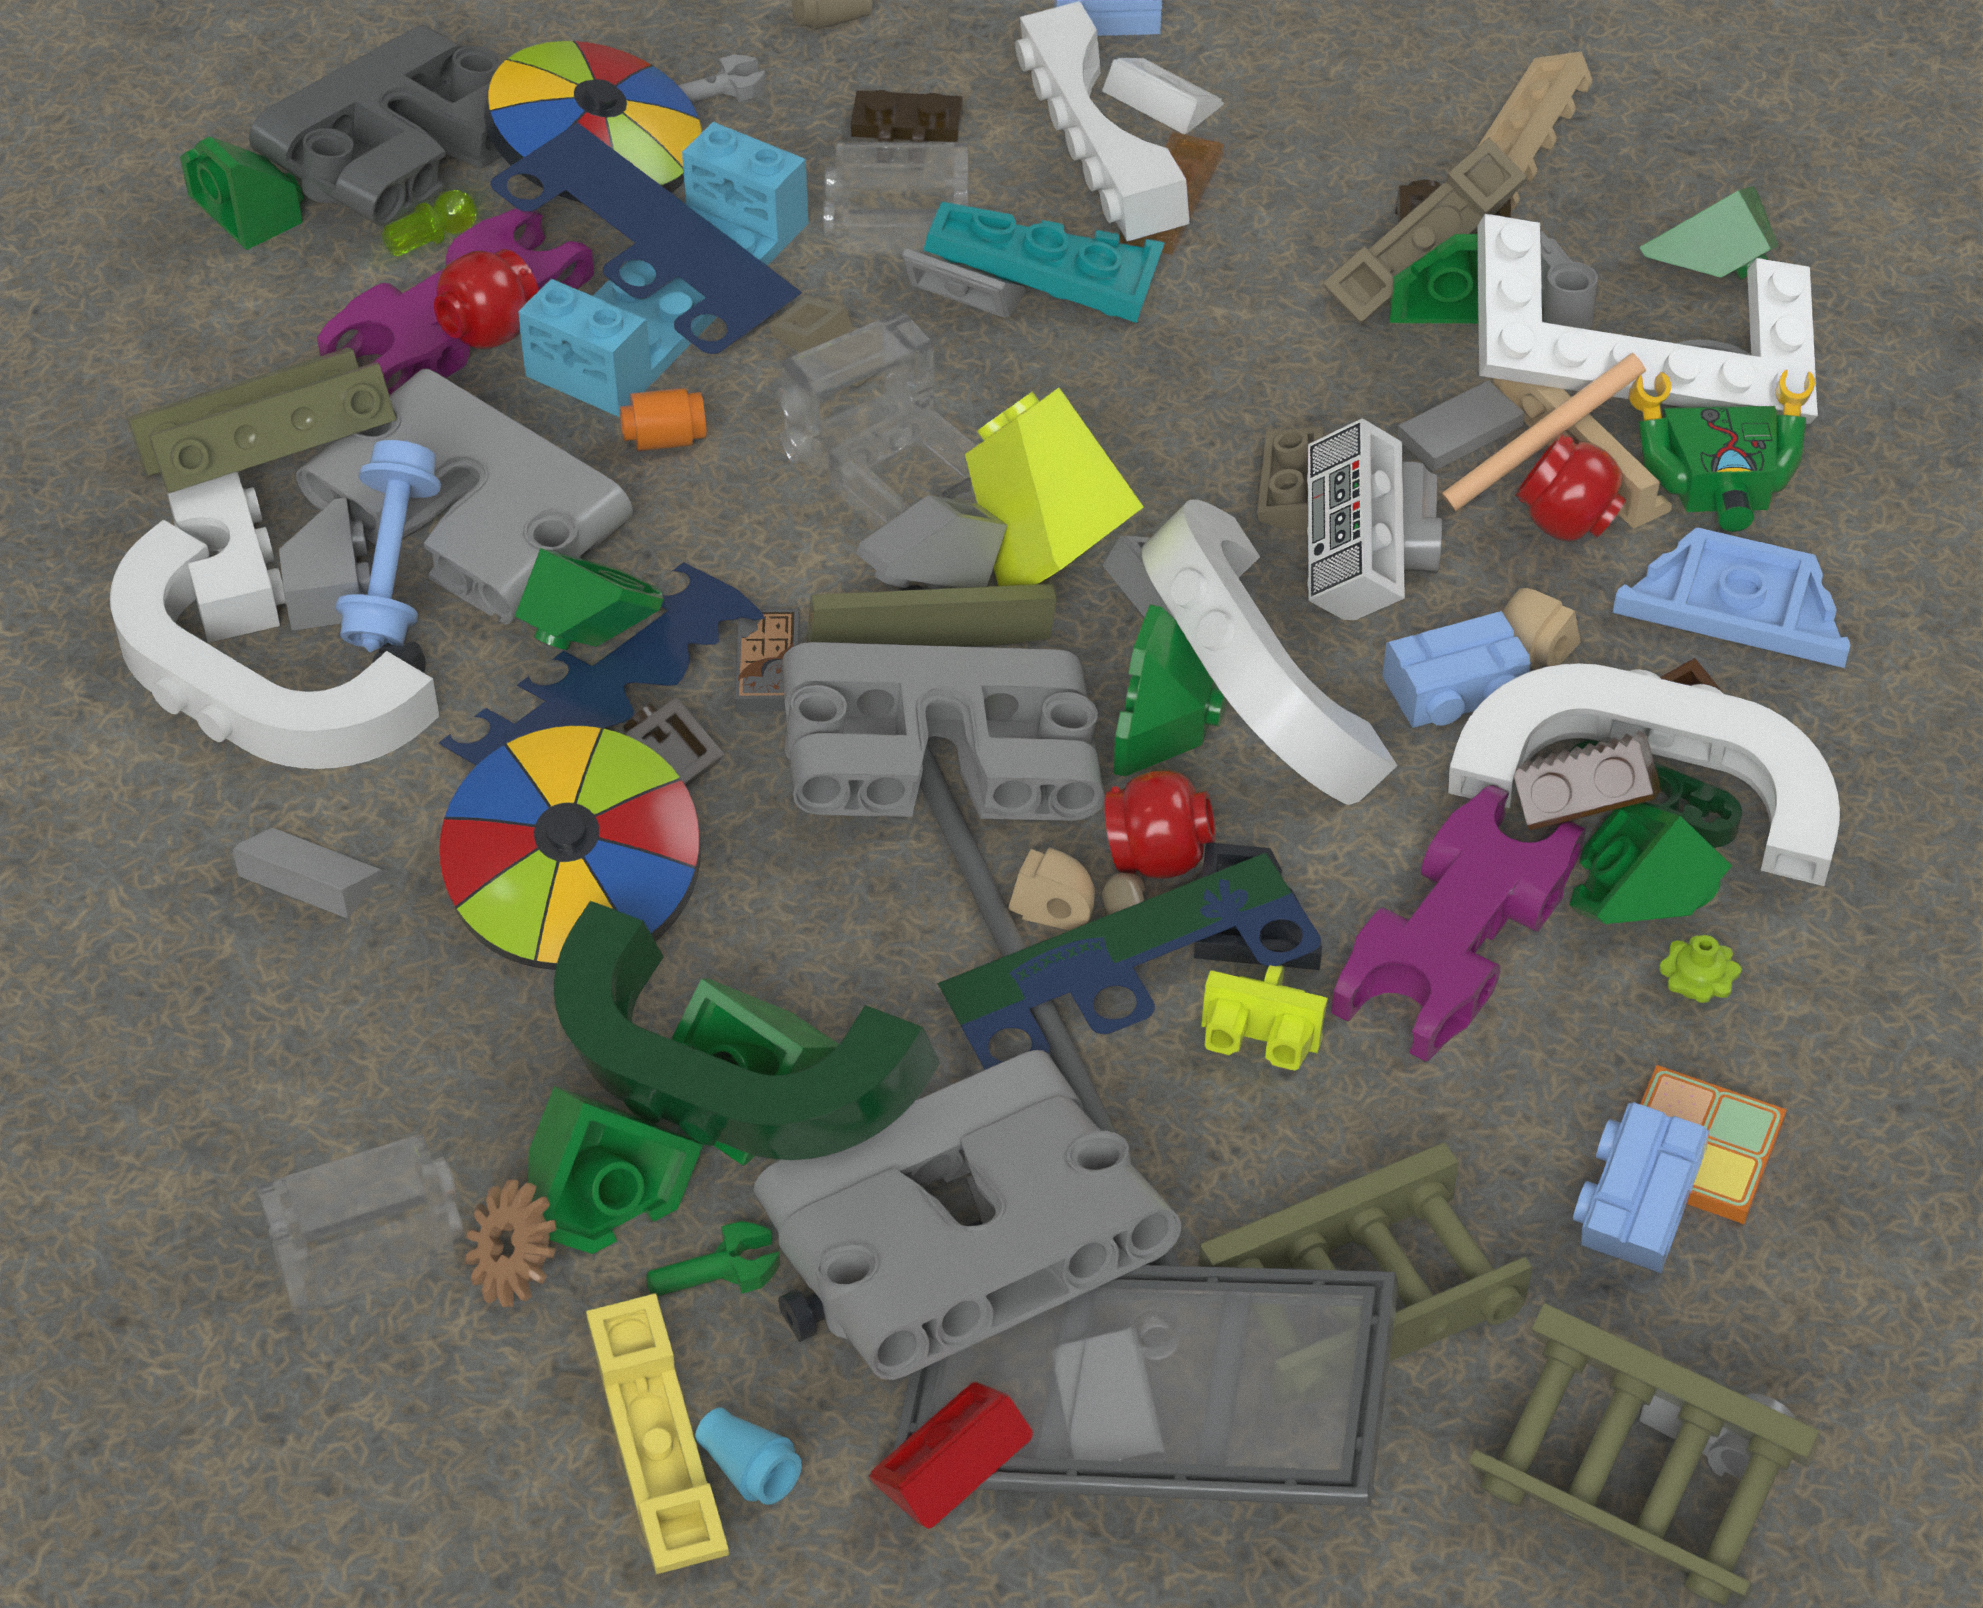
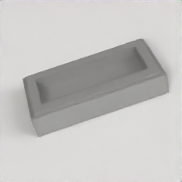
[1397,380,1525,471]

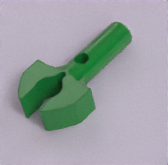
[646,1221,780,1297]

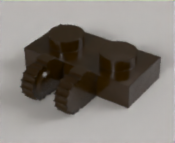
[851,90,963,166]

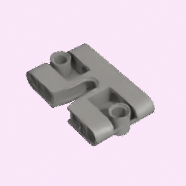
[296,369,633,625]
[781,642,1105,821]
[779,1096,1181,1380]

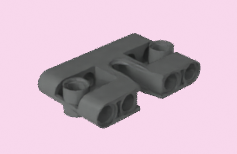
[249,25,502,226]

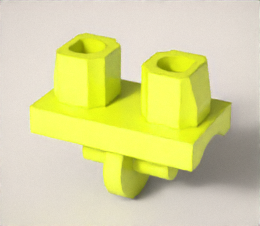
[1201,965,1328,1071]

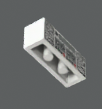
[1307,418,1405,620]

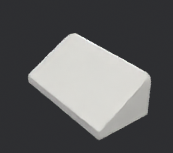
[1102,58,1224,135]

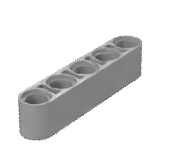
[753,1050,1083,1233]

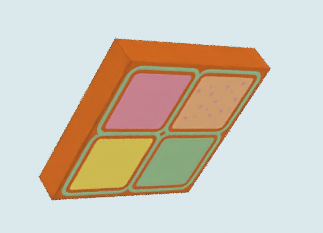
[1640,1065,1787,1224]

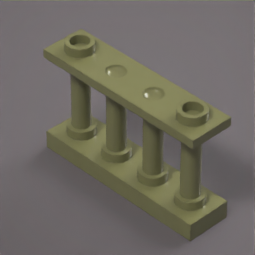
[126,348,396,493]
[1198,1142,1532,1410]
[1469,1303,1821,1606]

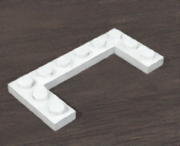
[1477,214,1818,424]

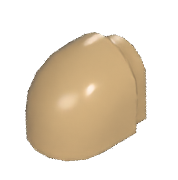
[1503,588,1581,670]
[1008,847,1095,931]

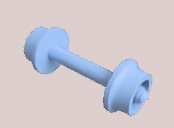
[335,440,441,653]

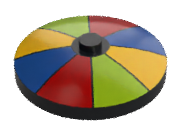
[484,41,701,203]
[439,726,701,970]

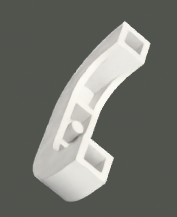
[1142,500,1398,805]
[110,519,439,769]
[1448,663,1840,886]

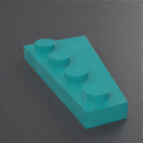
[923,201,1165,323]

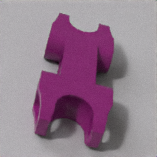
[317,208,594,396]
[1331,785,1586,1061]

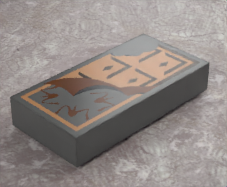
[734,609,800,712]

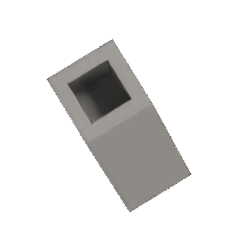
[856,495,1007,589]
[279,497,370,631]

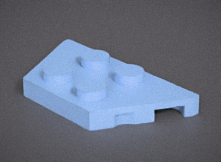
[1613,527,1850,668]

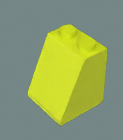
[965,388,1143,586]

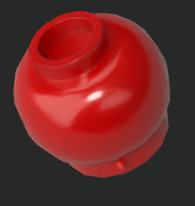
[433,249,539,349]
[1515,433,1626,542]
[1105,770,1216,879]

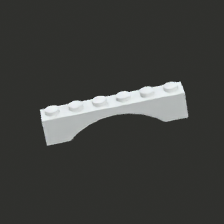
[1015,1,1190,241]

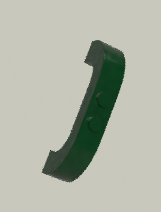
[554,901,940,1160]

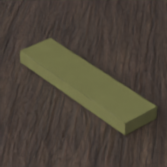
[806,584,1057,647]

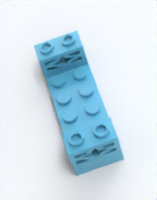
[518,122,809,417]

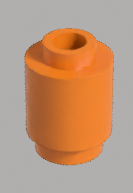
[620,388,706,452]

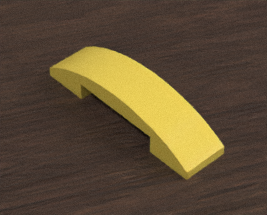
[586,1293,729,1575]

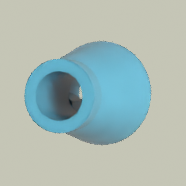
[695,1408,802,1505]

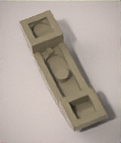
[1323,138,1527,325]

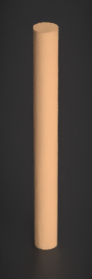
[1441,353,1646,512]

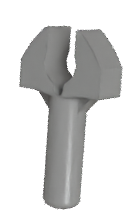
[678,55,766,103]

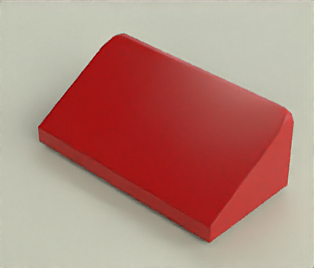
[868,1381,1033,1529]

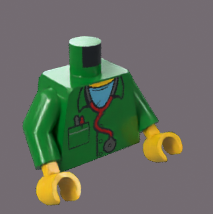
[1629,369,1815,532]

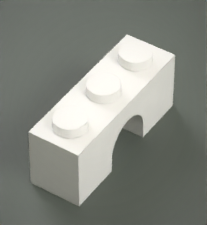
[167,472,286,643]

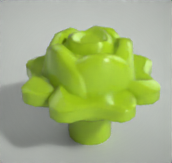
[1659,935,1742,1003]

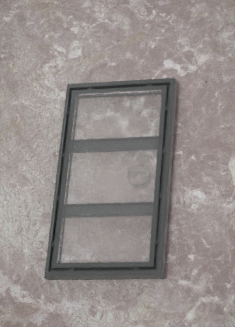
[893,1265,1398,1507]

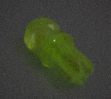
[381,190,477,256]

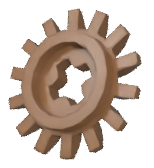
[464,1180,556,1308]

